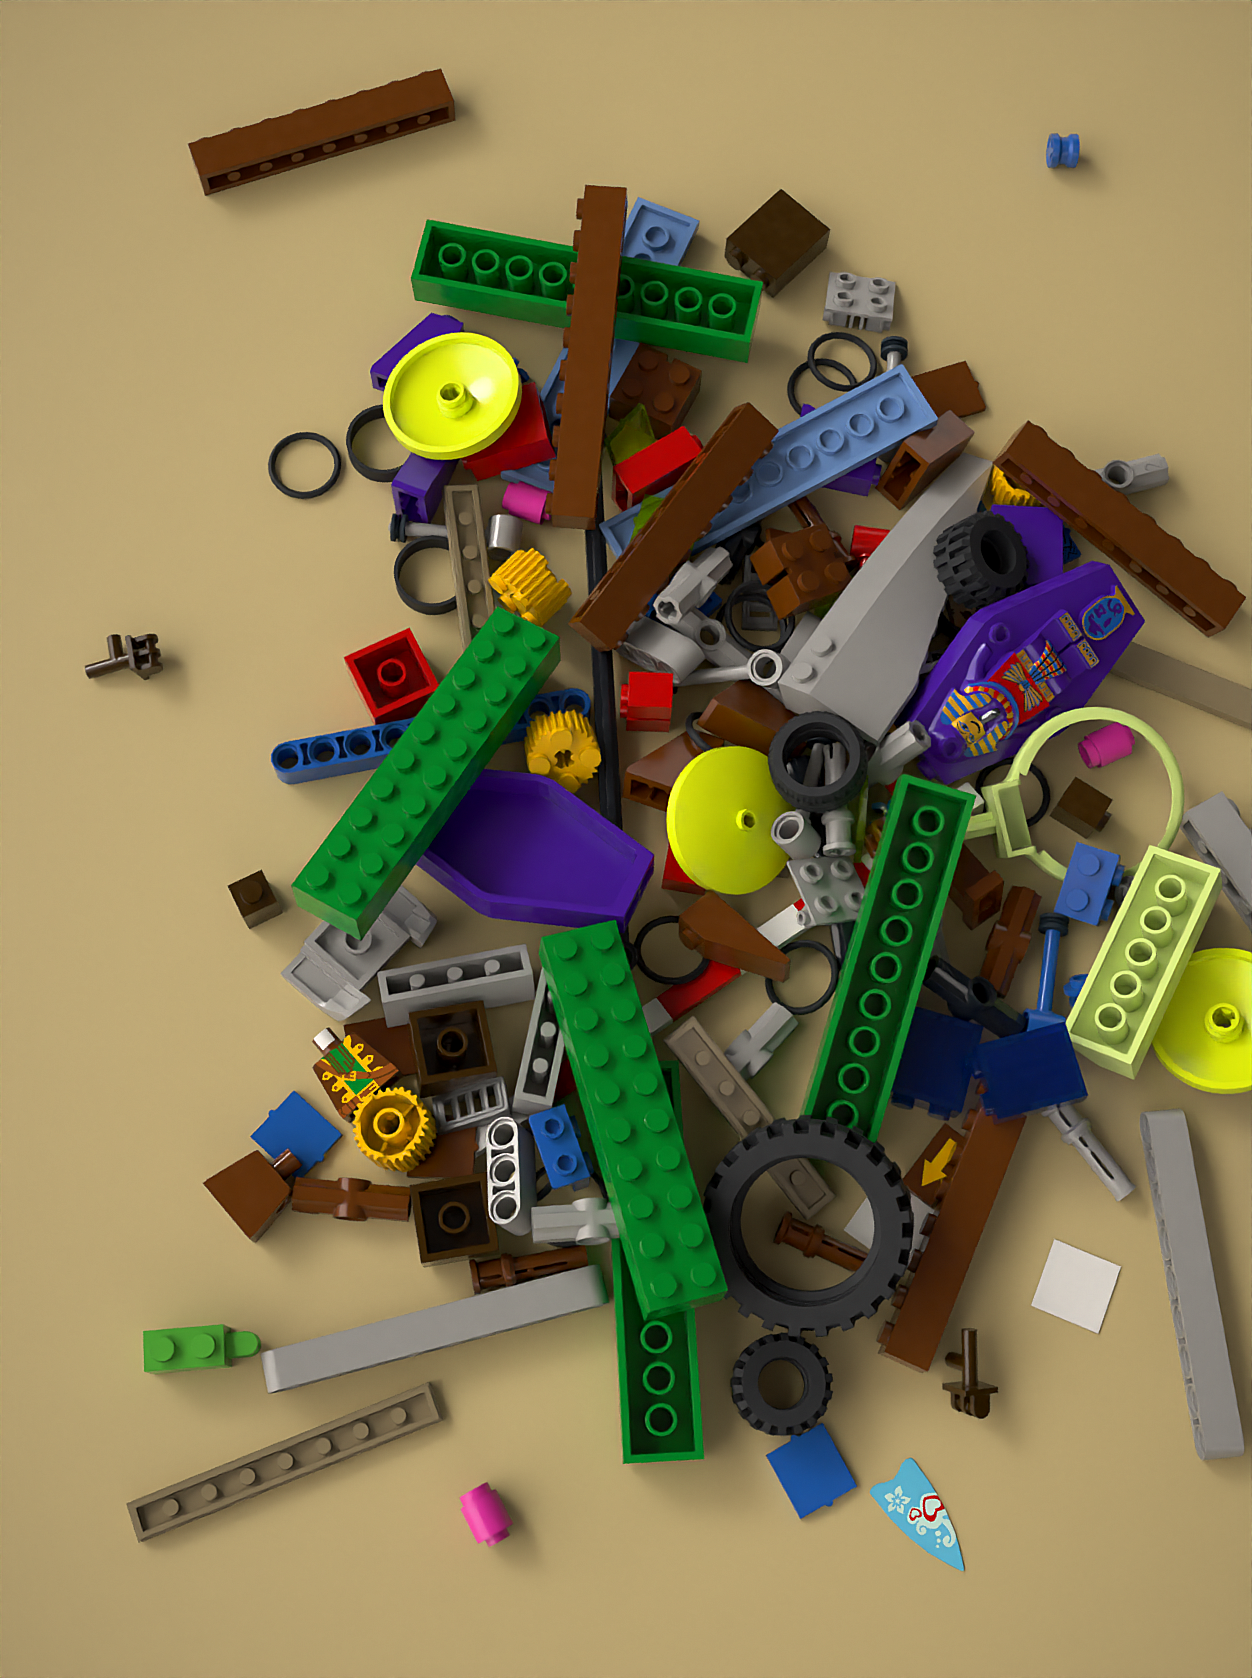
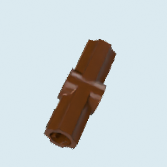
[978,885,1042,999]
[292,1177,412,1222]

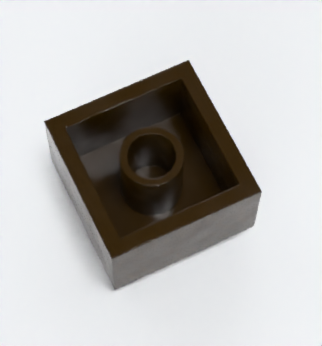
[407,1000,497,1099]
[409,1172,501,1268]

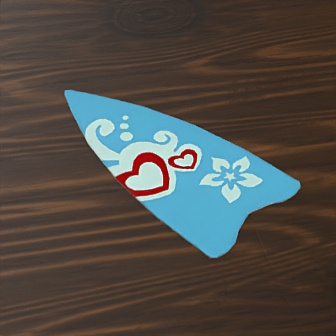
[870,1458,964,1571]

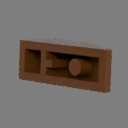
[678,890,791,983]

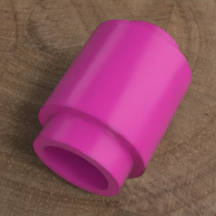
[502,481,552,525]
[1078,722,1135,769]
[459,1482,513,1547]

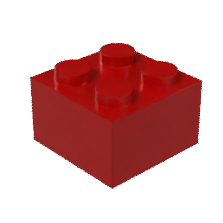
[344,628,439,725]

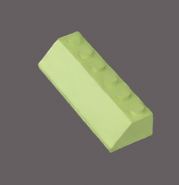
[1059,845,1222,1080]

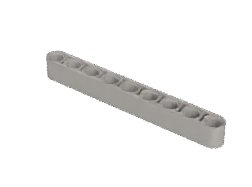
[1140,1108,1244,1461]
[260,1264,610,1394]

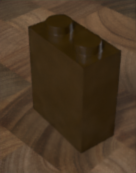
[724,189,830,298]

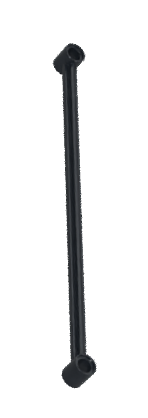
[584,433,638,973]

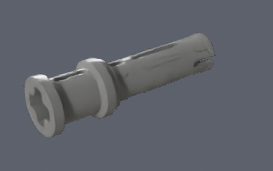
[821,743,856,857]
[1040,1092,1136,1201]

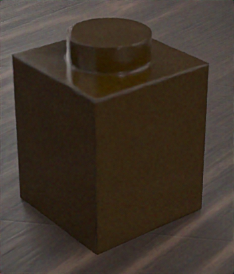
[1049,776,1113,839]
[228,869,283,929]

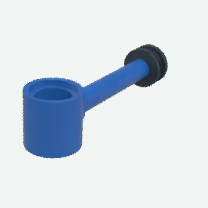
[1018,913,1070,1053]

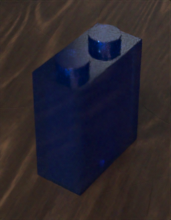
[889,1006,984,1121]
[968,1021,1088,1125]

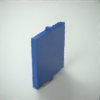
[250,1091,343,1179]
[766,1423,857,1519]

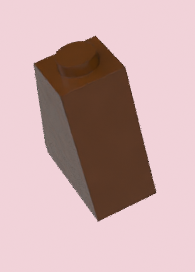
[875,410,975,510]
[696,679,808,759]
[622,729,725,813]

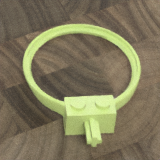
[964,707,1185,887]

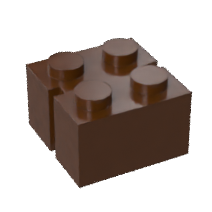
[609,342,702,440]
[749,522,852,621]

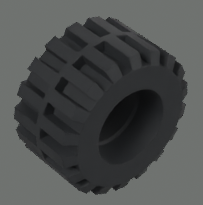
[933,511,1030,610]
[730,1332,833,1436]

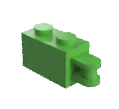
[143,1324,261,1374]

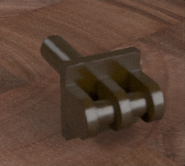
[85,634,163,680]
[942,1328,998,1419]

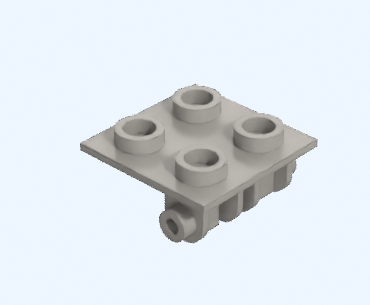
[823,272,896,333]
[786,856,865,928]

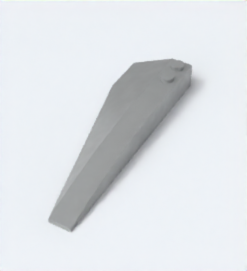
[778,452,994,745]

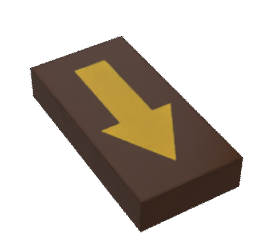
[902,1123,964,1207]

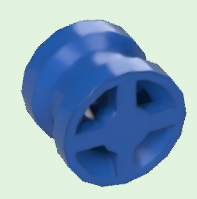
[1046,133,1080,168]

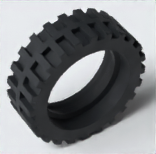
[703,1115,914,1337]

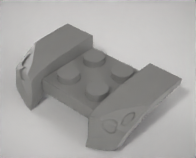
[280,885,437,1021]

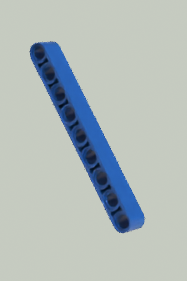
[271,688,591,784]

